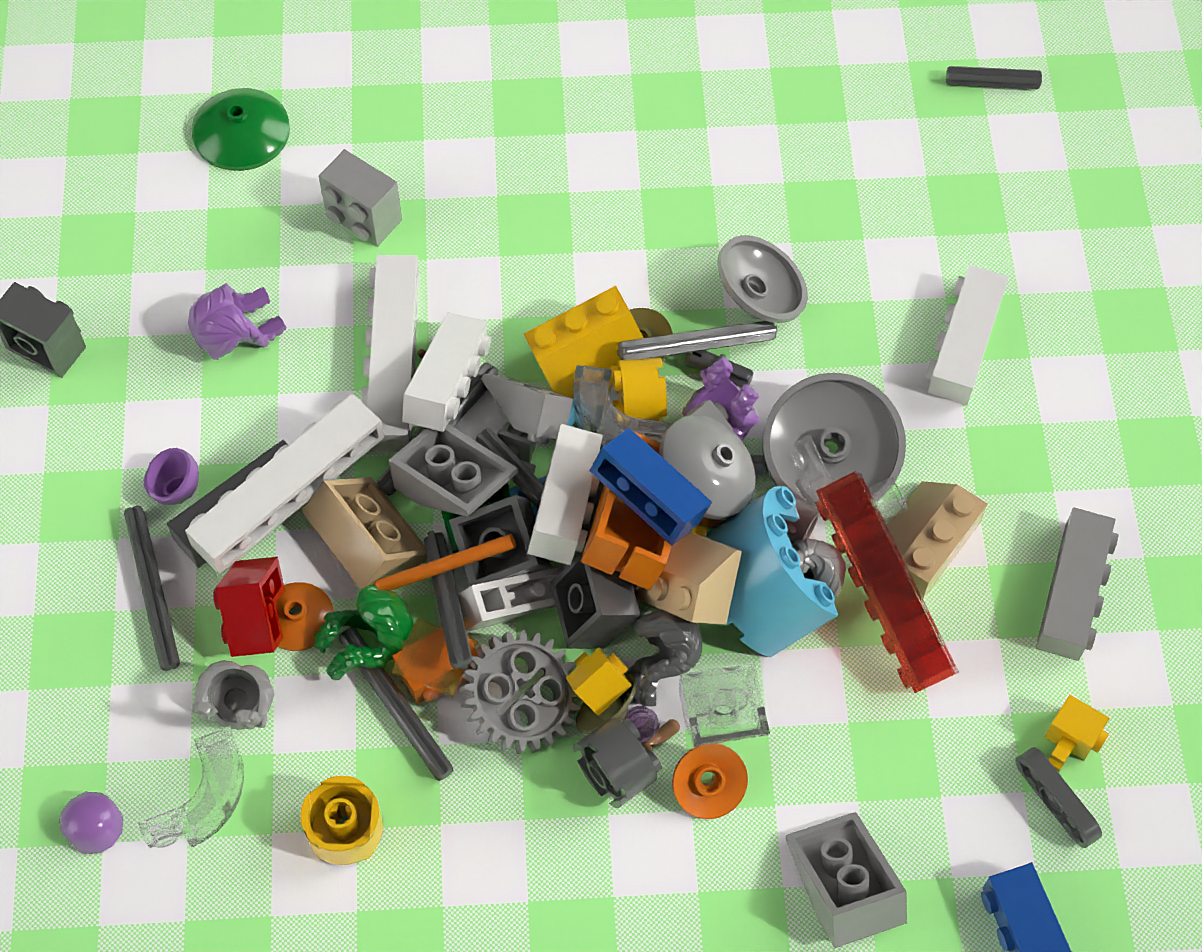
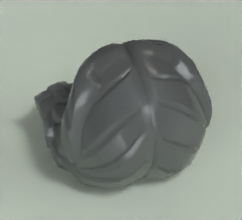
[626,609,702,707]

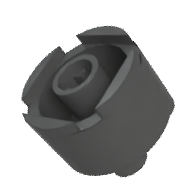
[573,718,662,808]

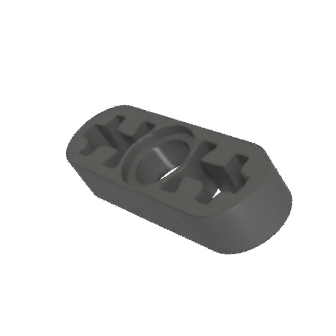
[1016,747,1102,848]

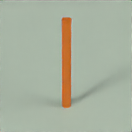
[375,534,516,591]

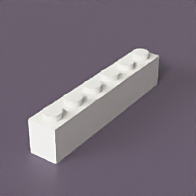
[362,255,420,452]
[185,393,384,575]

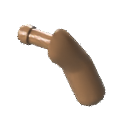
[641,719,680,752]

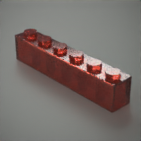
[815,471,960,693]

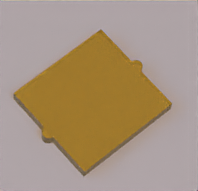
[392,618,478,698]

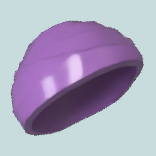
[143,448,199,505]

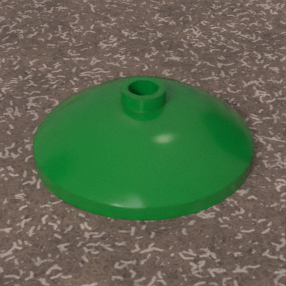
[191,88,290,171]

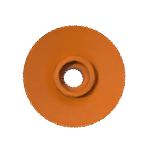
[276,582,334,651]
[672,743,748,819]

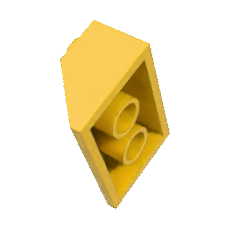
[523,285,643,399]

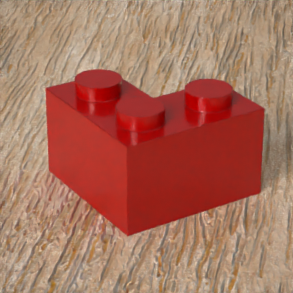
[213,556,285,657]

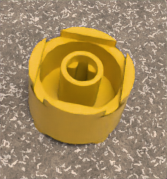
[610,357,667,431]
[300,776,383,865]

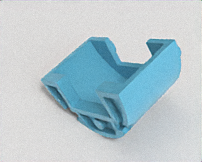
[705,486,839,657]

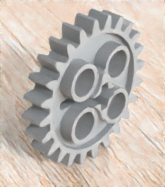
[459,630,580,754]

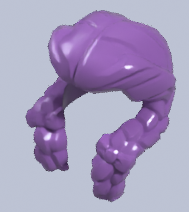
[188,283,287,360]
[682,358,760,441]

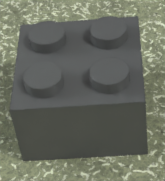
[0,282,86,378]
[449,495,551,586]
[550,548,640,649]

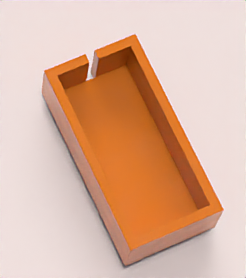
[581,431,671,590]

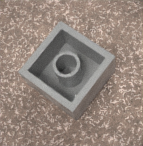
[318,149,402,247]

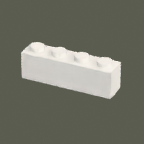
[925,265,1009,405]
[402,312,491,432]
[527,424,603,565]

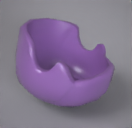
[59,791,123,854]

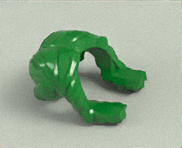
[313,585,414,680]

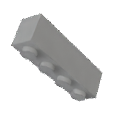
[1035,507,1119,661]

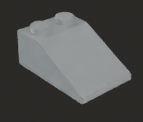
[389,424,518,516]
[785,812,907,948]

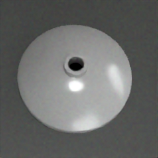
[717,235,808,323]
[659,415,756,519]

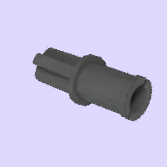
[684,350,754,388]

